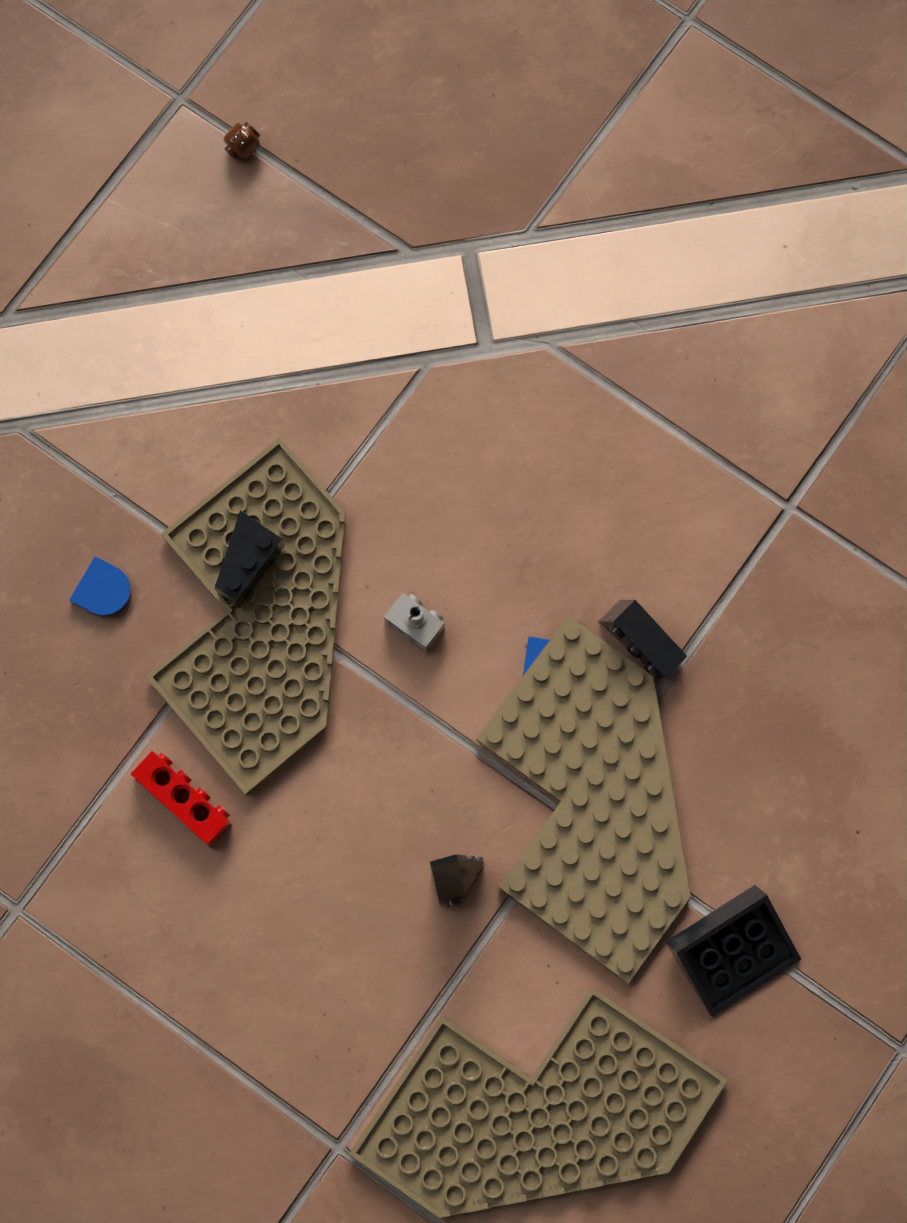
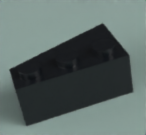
[215,510,285,608]
[599,600,687,678]

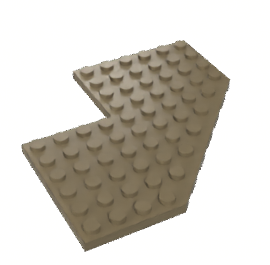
[145,438,346,796]
[476,616,691,984]
[349,987,728,1218]

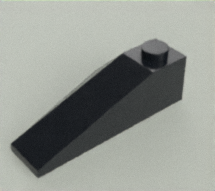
[430,854,484,908]

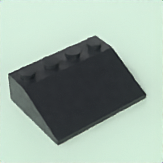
[666,885,801,1016]

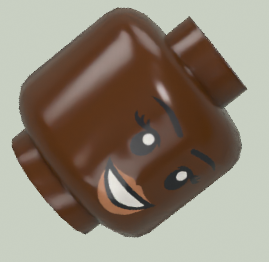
[223,122,260,159]

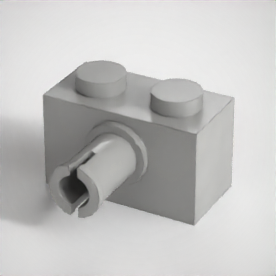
[384,593,445,653]

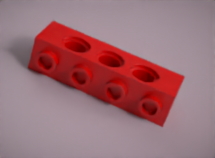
[130,751,232,848]

